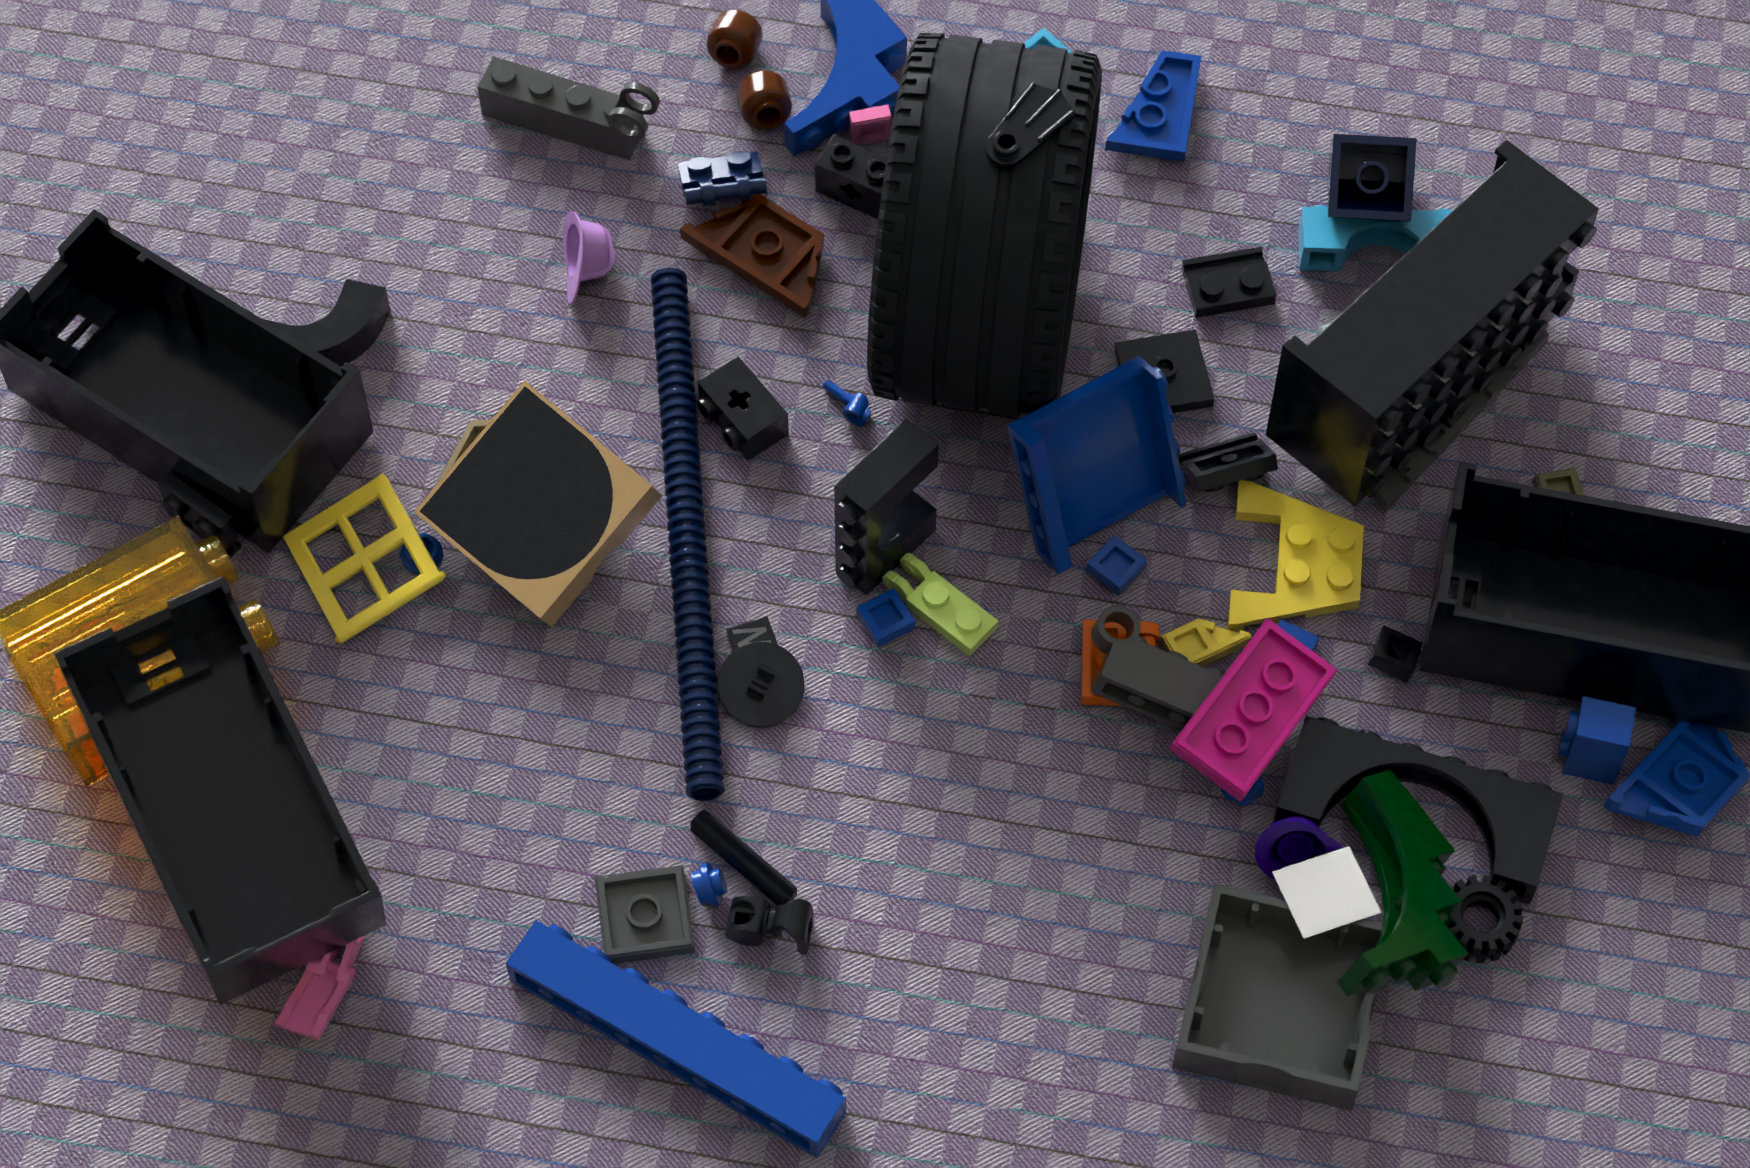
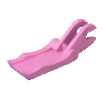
[274,936,365,1041]

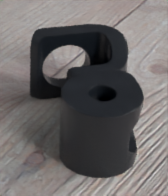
[725,896,814,955]

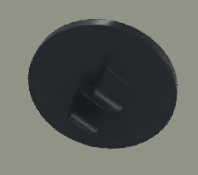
[717,642,804,728]

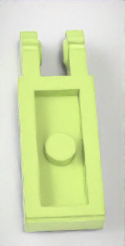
[882,553,999,656]

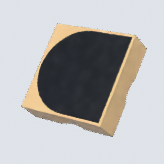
[414,380,662,627]

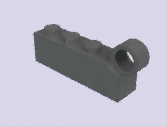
[1091,605,1225,730]

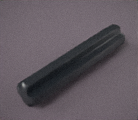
[690,810,798,906]

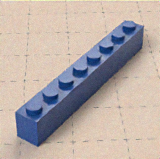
[506,920,846,1159]

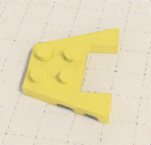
[1227,480,1364,632]

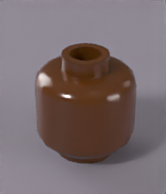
[706,9,763,69]
[737,70,792,130]

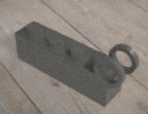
[478,56,660,161]

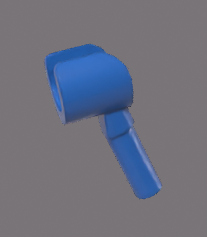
[823,380,871,426]

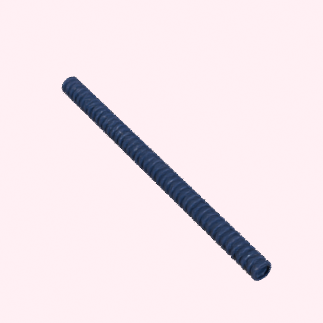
[650,268,725,801]

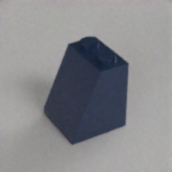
[1328,134,1417,222]

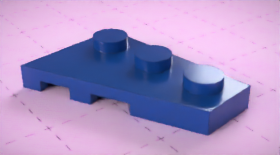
[1105,50,1201,162]

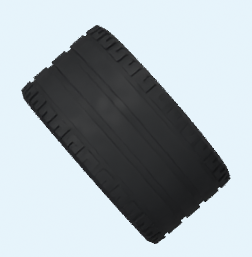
[867,33,1102,417]

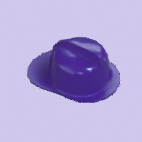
[1255,817,1344,881]

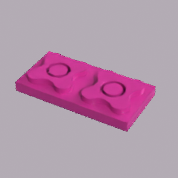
[1168,618,1338,802]

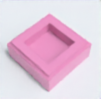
[849,105,891,146]

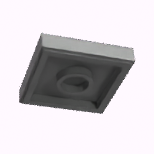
[595,865,695,964]

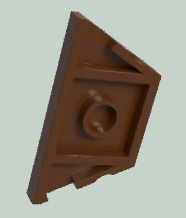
[680,194,824,317]

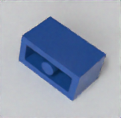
[1557,696,1636,785]

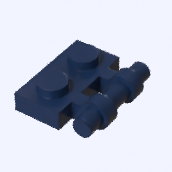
[678,151,767,207]

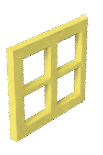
[283,473,446,644]

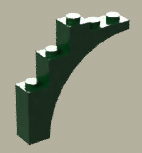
[1337,769,1468,996]

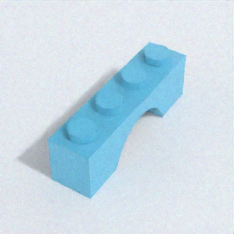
[1298,205,1452,271]

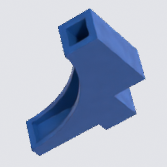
[784,0,907,156]

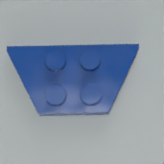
[1603,720,1750,837]

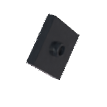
[1114,330,1214,413]

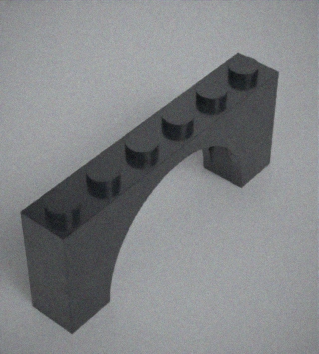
[1273,716,1563,904]

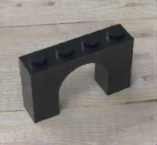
[834,419,939,596]

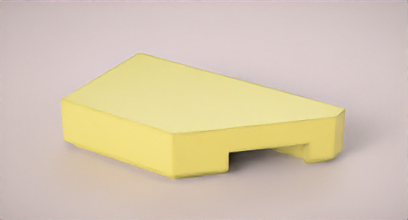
[1160,618,1252,667]

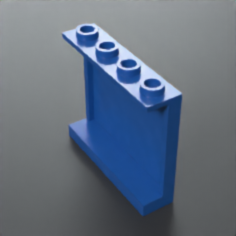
[1007,356,1186,574]

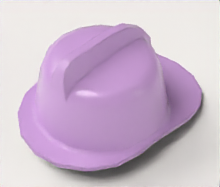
[563,211,615,304]

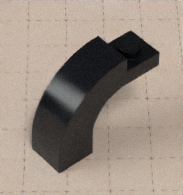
[263,279,390,367]

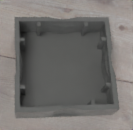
[1172,883,1383,1111]

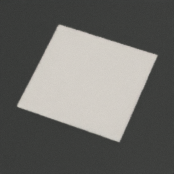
[1272,846,1382,939]

